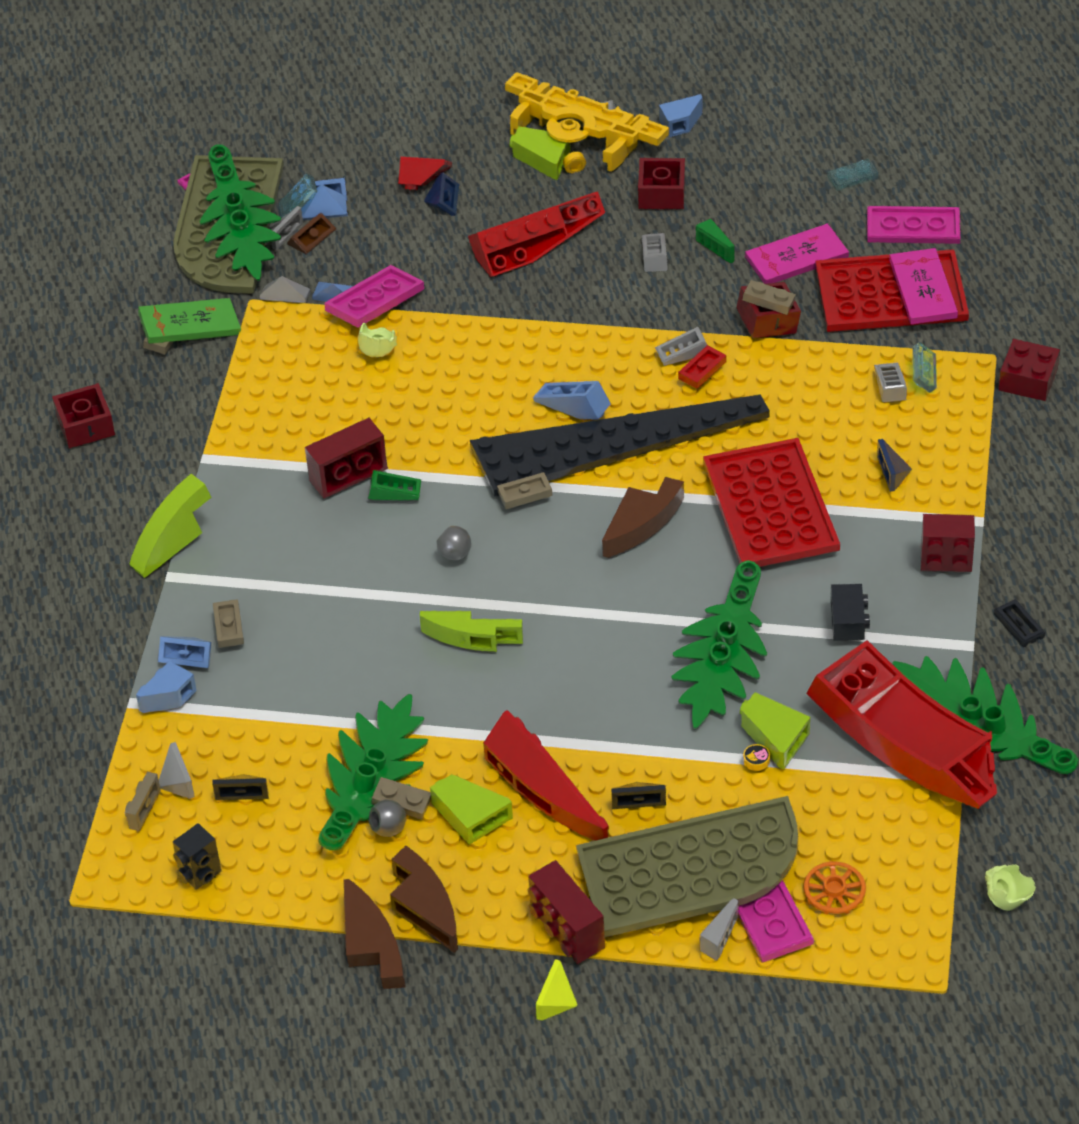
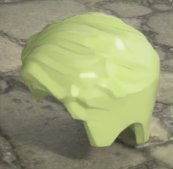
[358,323,397,357]
[985,865,1036,911]

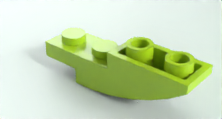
[420,610,523,652]

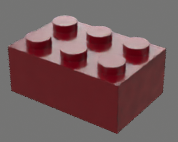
[305,417,388,499]
[527,860,605,964]

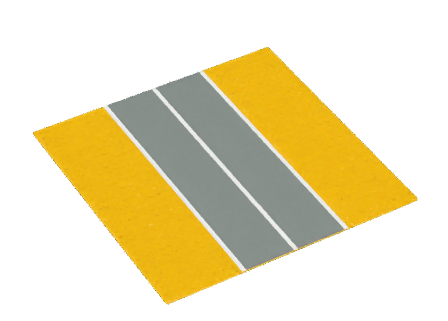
[69,299,996,994]

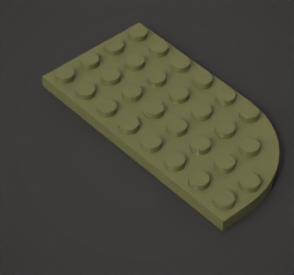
[174,155,284,294]
[576,796,798,937]

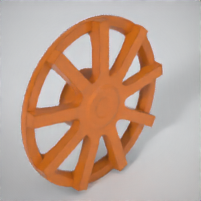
[803,861,866,915]

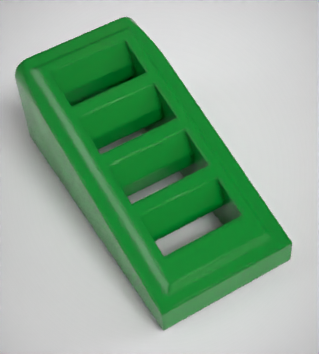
[696,219,735,263]
[368,470,422,500]

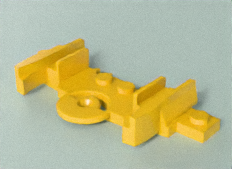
[505,72,669,171]

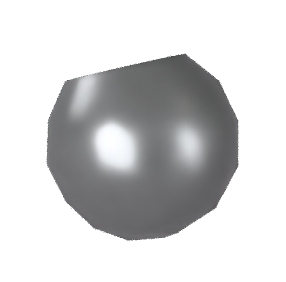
[437,526,471,560]
[369,799,407,837]

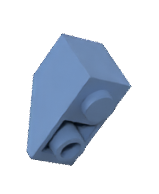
[659,94,702,137]
[136,661,197,713]

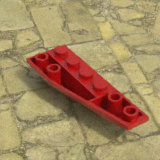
[468,191,605,277]
[483,710,609,841]

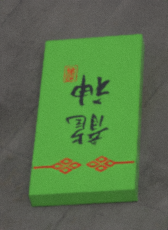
[138,298,241,344]

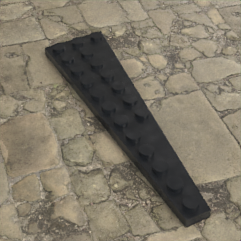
[470,394,770,497]

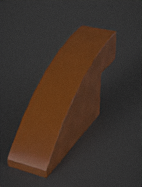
[602,477,684,558]
[390,846,458,953]
[344,879,406,989]

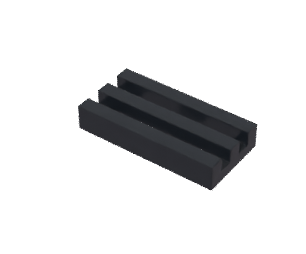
[994,599,1045,648]

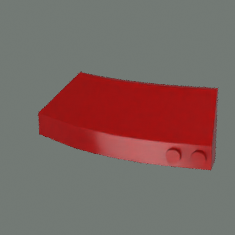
[806,640,997,809]

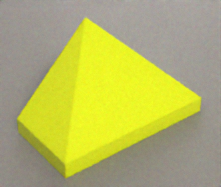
[536,959,577,1021]

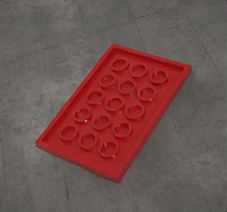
[815,250,969,332]
[703,438,840,567]

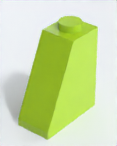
[510,126,571,180]
[739,692,810,770]
[430,774,513,845]

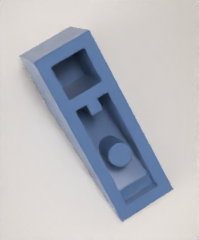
[533,381,611,420]

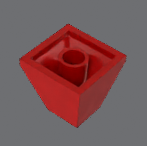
[398,156,452,190]

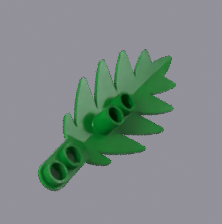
[200,144,281,281]
[671,560,767,729]
[892,656,1078,774]
[318,694,428,850]

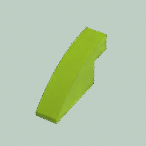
[129,474,212,578]

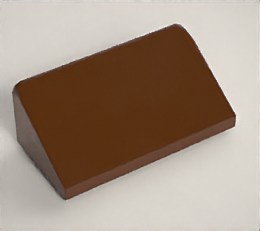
[287,212,337,254]

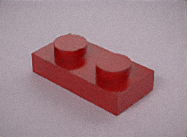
[678,345,727,389]

